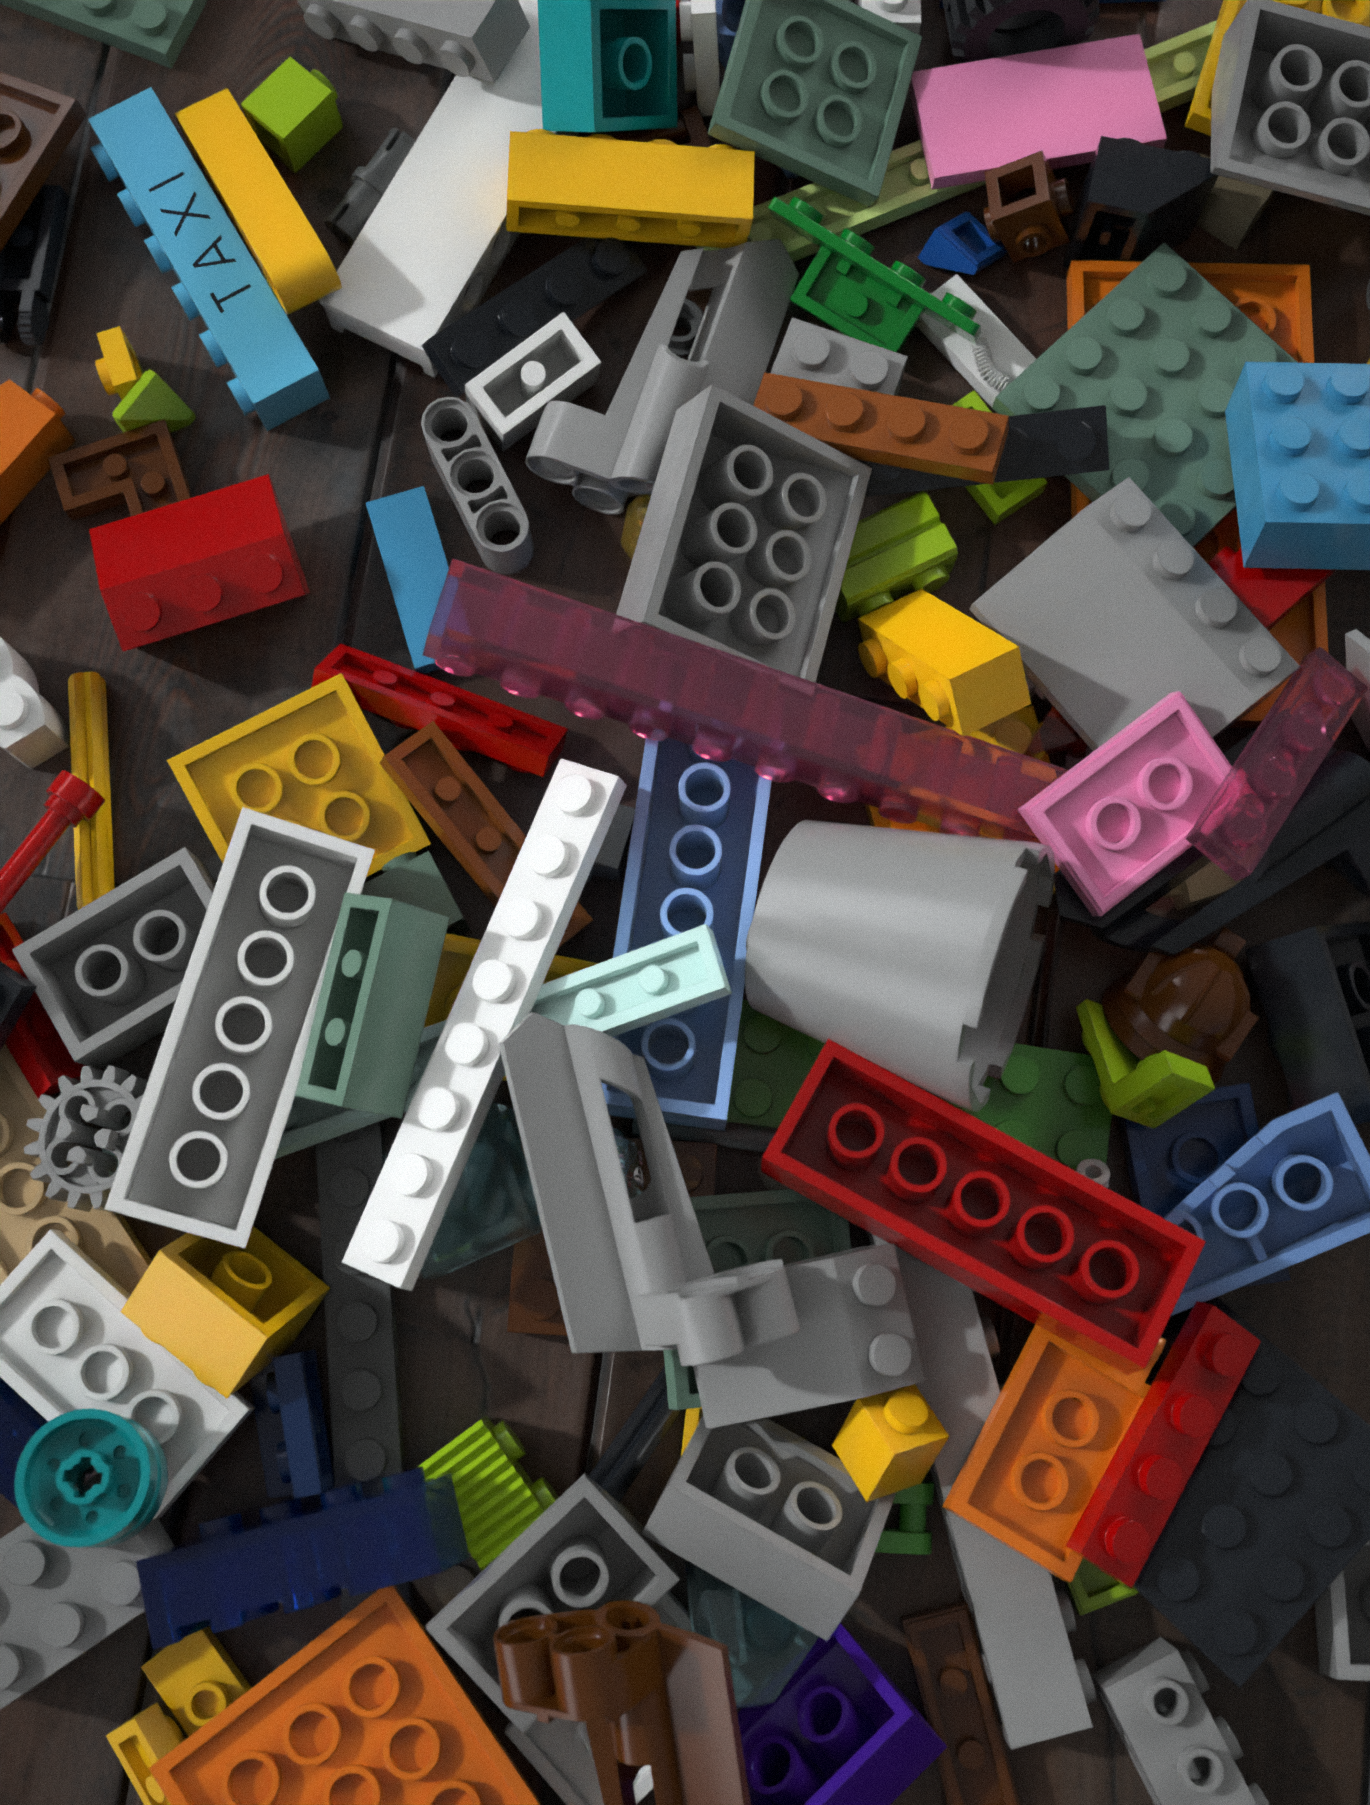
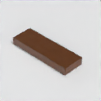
[900,1600,1020,1805]

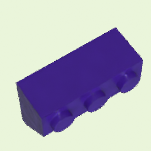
[737,1622,947,1805]

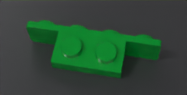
[768,196,981,353]

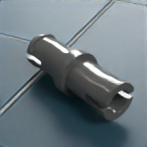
[324,128,416,247]

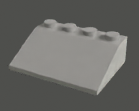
[1210,0,1370,216]
[609,384,872,701]
[969,477,1300,751]

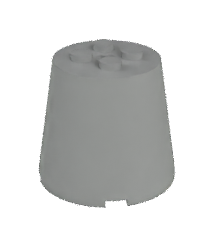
[745,820,1055,1112]

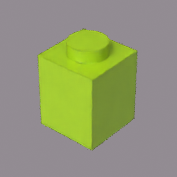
[241,57,343,173]

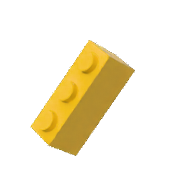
[857,588,1031,737]

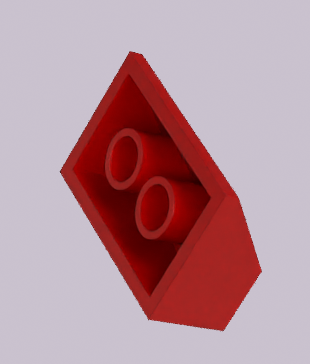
[89,474,310,652]

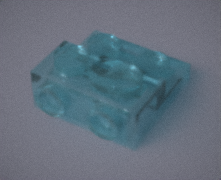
[383,1101,543,1280]

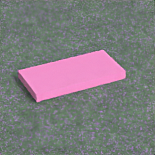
[908,34,1167,190]

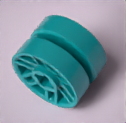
[15,1409,168,1548]

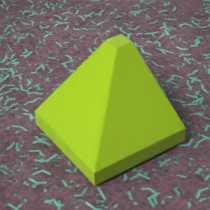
[112,369,196,433]

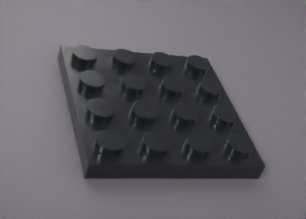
[1133,1297,1370,1689]

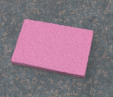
[1017,691,1253,917]

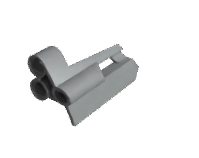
[525,239,799,515]
[499,1012,800,1366]

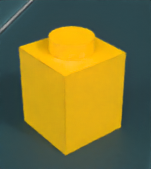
[832,1384,949,1502]

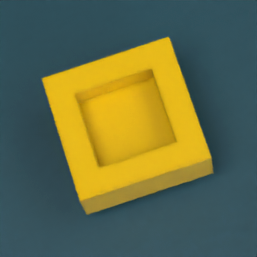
[95,326,143,400]

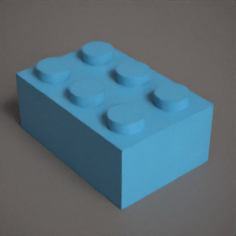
[1225,362,1370,570]

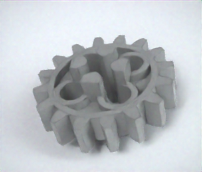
[24,1065,148,1212]

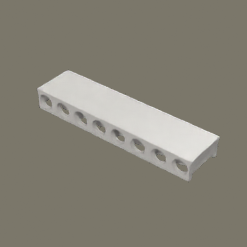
[319,0,580,378]

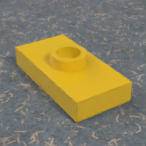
[141,1618,252,1736]

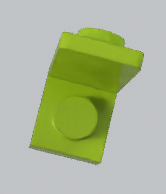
[1076,999,1215,1129]

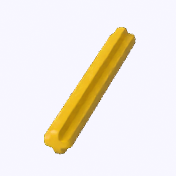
[68,672,115,910]

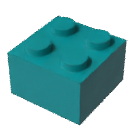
[538,0,677,132]

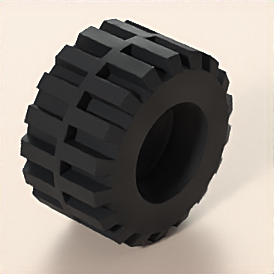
[943,0,1100,63]

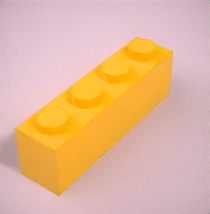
[506,129,755,248]

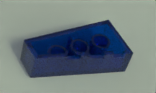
[136,1466,470,1649]

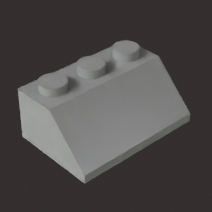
[641,1416,896,1641]
[426,1473,680,1733]

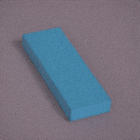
[365,486,476,674]

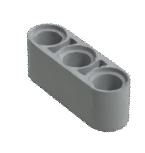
[421,396,534,575]

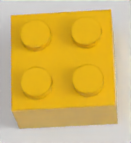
[120,1226,330,1399]

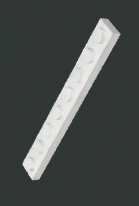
[342,758,627,1291]

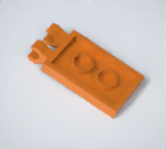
[942,1324,1166,1583]

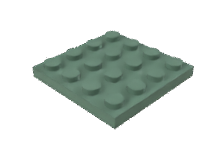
[992,242,1298,548]

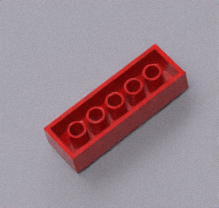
[761,1039,1206,1375]

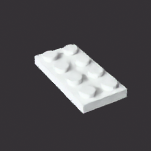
[0,1229,255,1520]

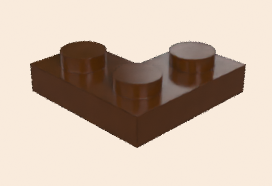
[48,419,193,521]

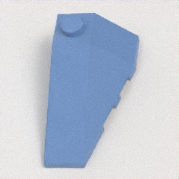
[1164,1092,1370,1316]

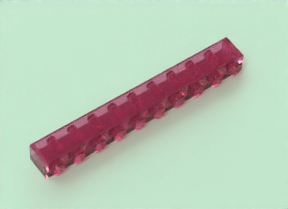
[423,558,1069,844]

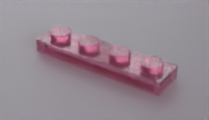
[1185,647,1368,881]

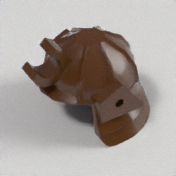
[1102,927,1258,1084]

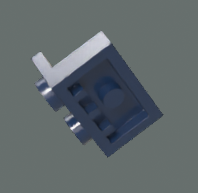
[250,1349,334,1499]

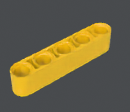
[174,88,342,315]

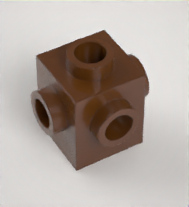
[984,151,1076,262]

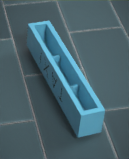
[88,87,330,431]

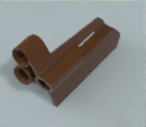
[493,1600,751,1805]

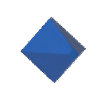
[918,211,1007,275]

